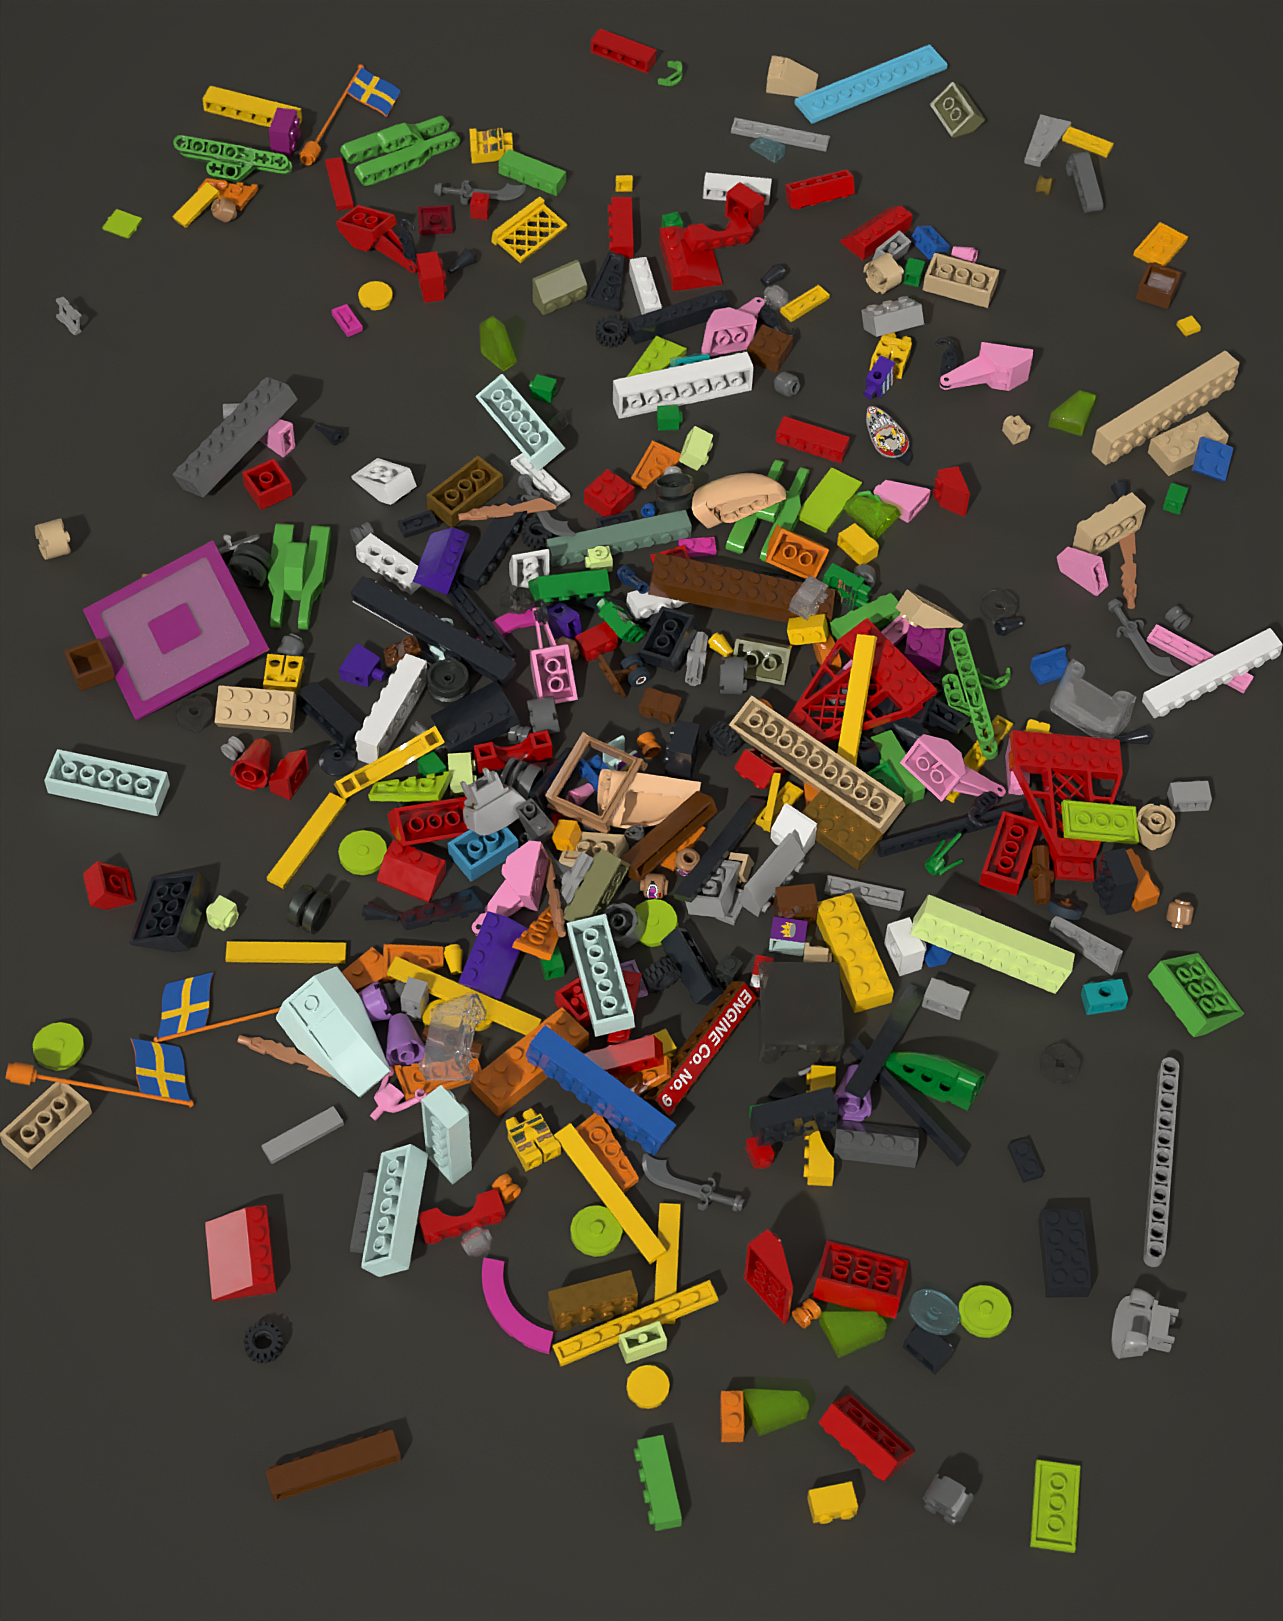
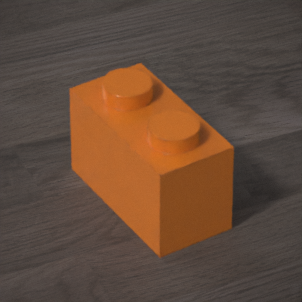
[720,1391,744,1442]

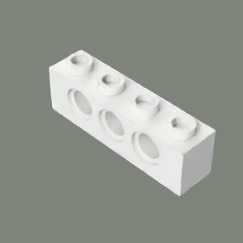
[356,533,421,595]

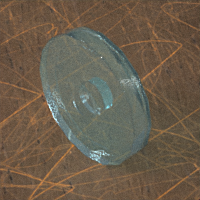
[908,1289,960,1335]

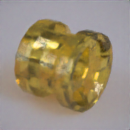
[1036,176,1053,195]

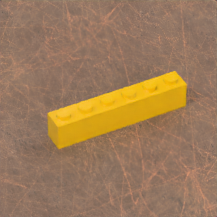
[203,86,302,127]

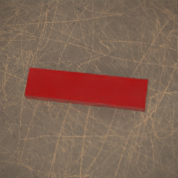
[325,157,354,211]

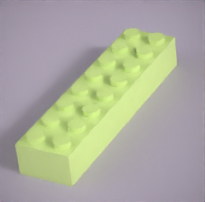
[910,895,1075,994]

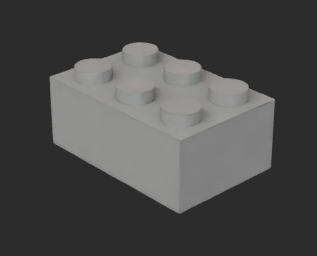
[861,296,924,337]

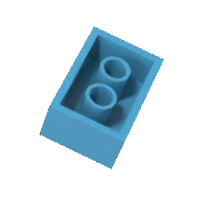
[448,827,518,882]

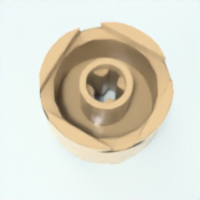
[864,253,904,294]
[35,518,71,560]
[1137,804,1175,850]

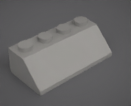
[740,833,805,917]

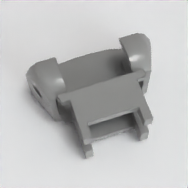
[460,768,526,835]
[1111,1288,1179,1359]

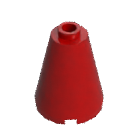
[231,738,272,790]

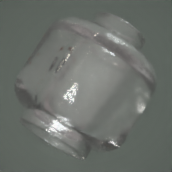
[763,285,789,310]
[460,1226,493,1258]

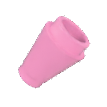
[951,246,978,263]
[566,783,594,807]

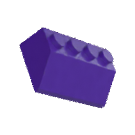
[413,527,469,595]
[458,911,528,1001]

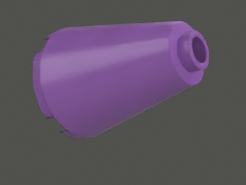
[358,981,393,1022]
[386,1013,427,1068]
[834,1064,872,1122]

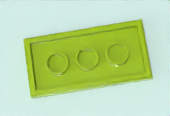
[797,467,862,533]
[1061,800,1139,844]
[1030,1460,1080,1553]

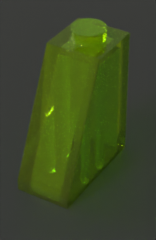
[480,315,516,371]
[1048,390,1096,436]
[843,495,901,540]
[819,1312,887,1358]
[743,1389,809,1436]

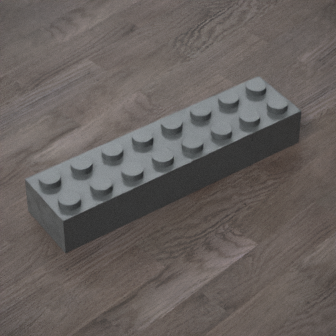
[172,377,298,498]

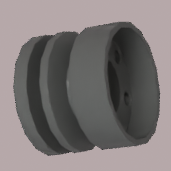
[500,757,544,801]

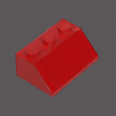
[377,840,447,903]

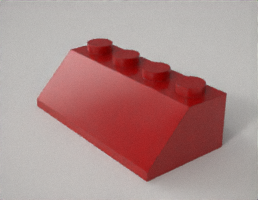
[840,205,913,261]
[387,797,470,847]
[818,1394,915,1481]

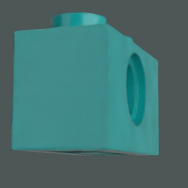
[1081,979,1128,1015]

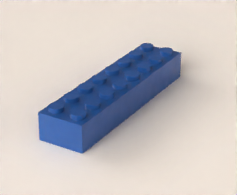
[525,1025,676,1155]

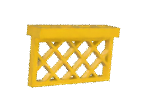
[491,197,567,263]

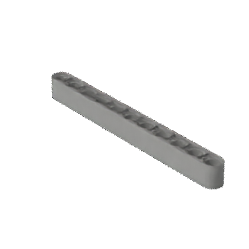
[1143,1058,1179,1267]

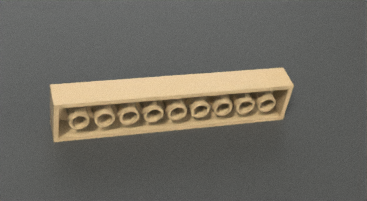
[1092,351,1240,465]
[729,696,905,834]

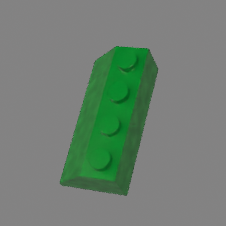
[528,569,610,603]

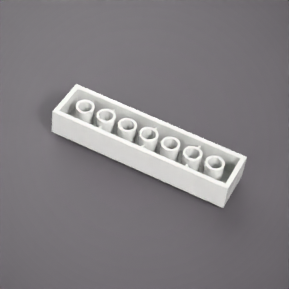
[613,352,753,419]

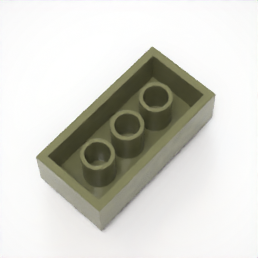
[563,849,631,922]

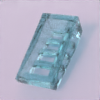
[750,136,786,163]

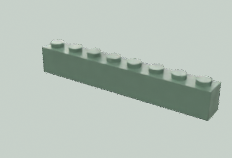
[547,510,692,567]

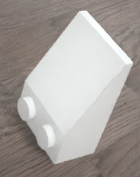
[351,458,416,505]
[509,549,549,591]

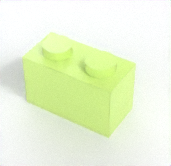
[679,426,713,470]
[448,752,476,796]
[619,1321,667,1364]

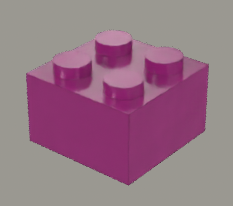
[269,107,301,157]
[904,624,946,672]

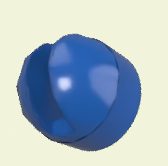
[641,502,656,518]

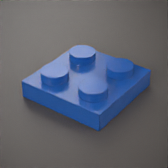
[1192,437,1233,482]

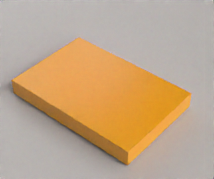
[1133,222,1188,267]

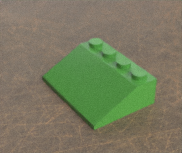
[1148,953,1244,1037]

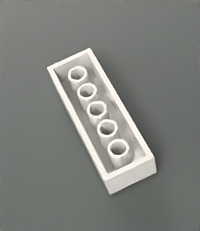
[355,654,428,764]

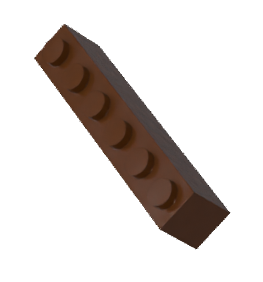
[620,791,718,882]
[265,1429,401,1502]

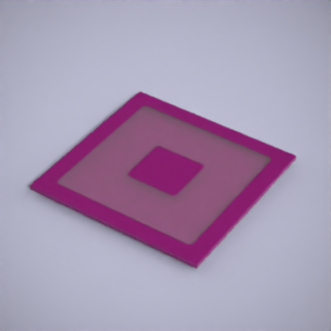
[83,540,270,721]

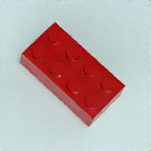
[979,811,1039,896]

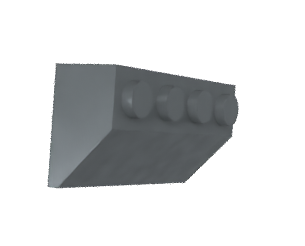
[833,1120,919,1168]

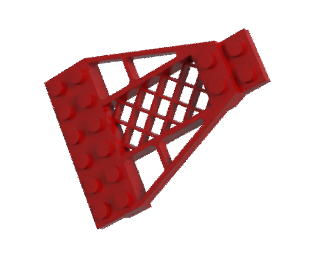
[787,618,937,745]
[1008,730,1123,882]

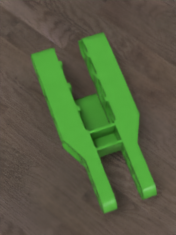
[340,116,460,186]
[174,135,293,183]
[726,459,810,565]
[268,523,331,629]
[942,628,998,760]

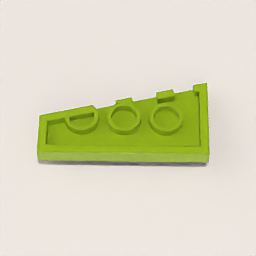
[627,336,687,377]
[368,771,452,802]

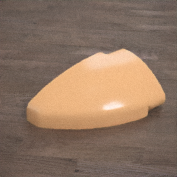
[692,473,786,528]
[597,769,701,828]

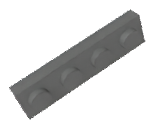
[350,1172,378,1253]

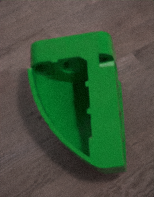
[884,1051,986,1111]

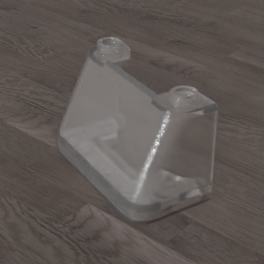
[1050,659,1136,739]
[419,993,487,1080]

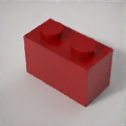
[575,621,618,662]

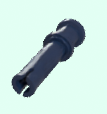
[616,566,649,594]

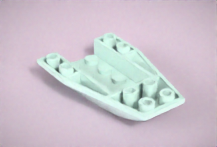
[275,967,391,1097]

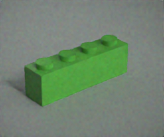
[498,149,566,196]
[829,593,901,642]
[871,730,925,805]
[634,1435,682,1531]

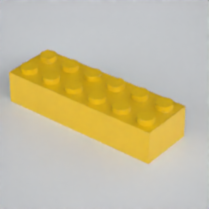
[816,893,894,1013]

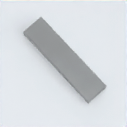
[824,875,904,911]
[261,1106,344,1164]

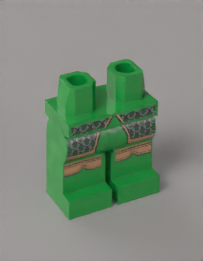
[822,563,872,610]
[596,598,647,645]

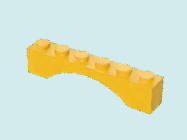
[334,726,445,800]
[804,1065,836,1186]

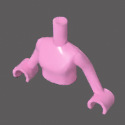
[370,1066,428,1121]

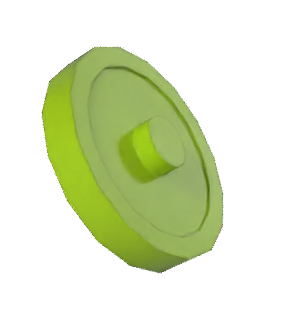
[338,830,387,875]
[634,899,678,947]
[33,1022,84,1071]
[570,1205,623,1257]
[958,1285,1011,1338]

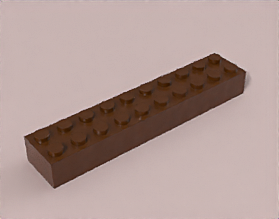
[648,553,835,628]

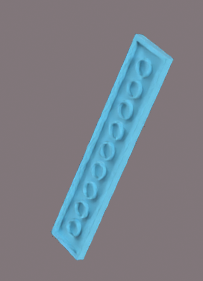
[795,45,947,124]

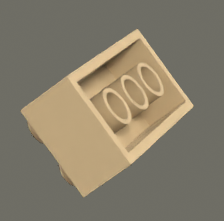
[923,253,999,308]
[1148,412,1229,476]
[1073,492,1146,555]
[215,686,297,733]
[0,1082,92,1170]

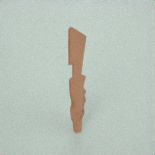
[458,498,556,521]
[1119,532,1137,609]
[544,857,566,937]
[237,1035,336,1079]

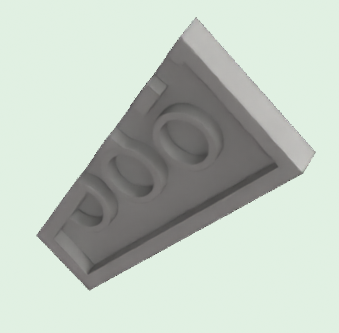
[1024,115,1072,167]
[1049,916,1123,975]

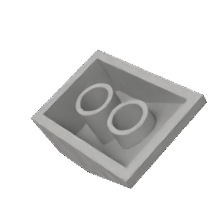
[685,860,741,918]

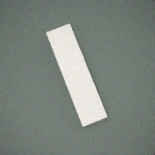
[511,453,570,506]

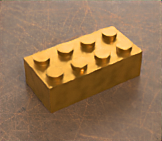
[426,455,503,528]
[802,790,883,871]
[548,1270,638,1331]

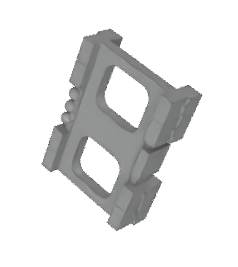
[56,297,81,336]

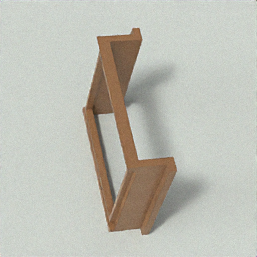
[545,732,648,834]

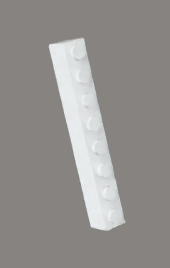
[1142,628,1283,718]

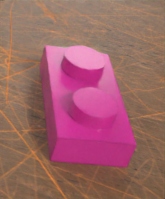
[332,304,363,337]
[678,537,716,557]

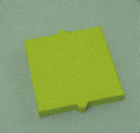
[103,209,142,239]

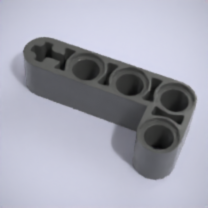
[1066,151,1103,213]

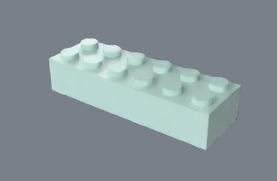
[476,374,565,471]
[44,749,170,816]
[567,914,635,1037]
[421,1085,472,1184]
[361,1144,428,1277]

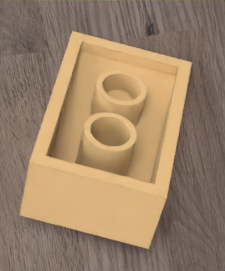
[766,56,818,97]
[895,589,963,628]
[559,832,630,868]

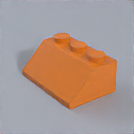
[765,525,829,583]

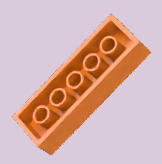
[471,1007,589,1117]

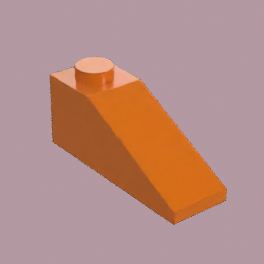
[813,631,842,674]

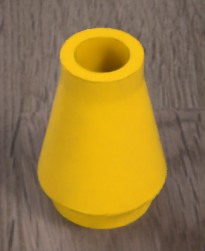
[708,632,734,657]
[443,944,463,975]

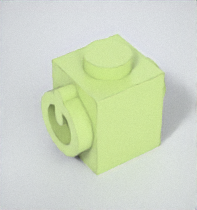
[585,546,613,572]
[206,895,239,931]

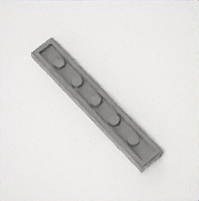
[731,118,830,152]

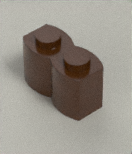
[639,688,682,724]

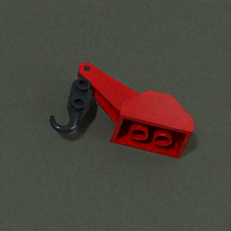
[336,205,418,273]

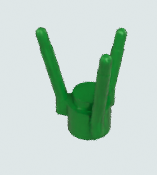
[925,833,963,876]

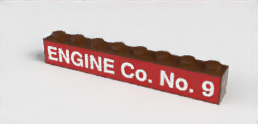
[642,981,757,1116]

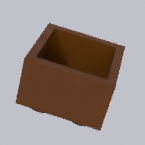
[1136,262,1182,309]
[747,324,793,373]
[64,638,115,691]
[773,884,818,926]

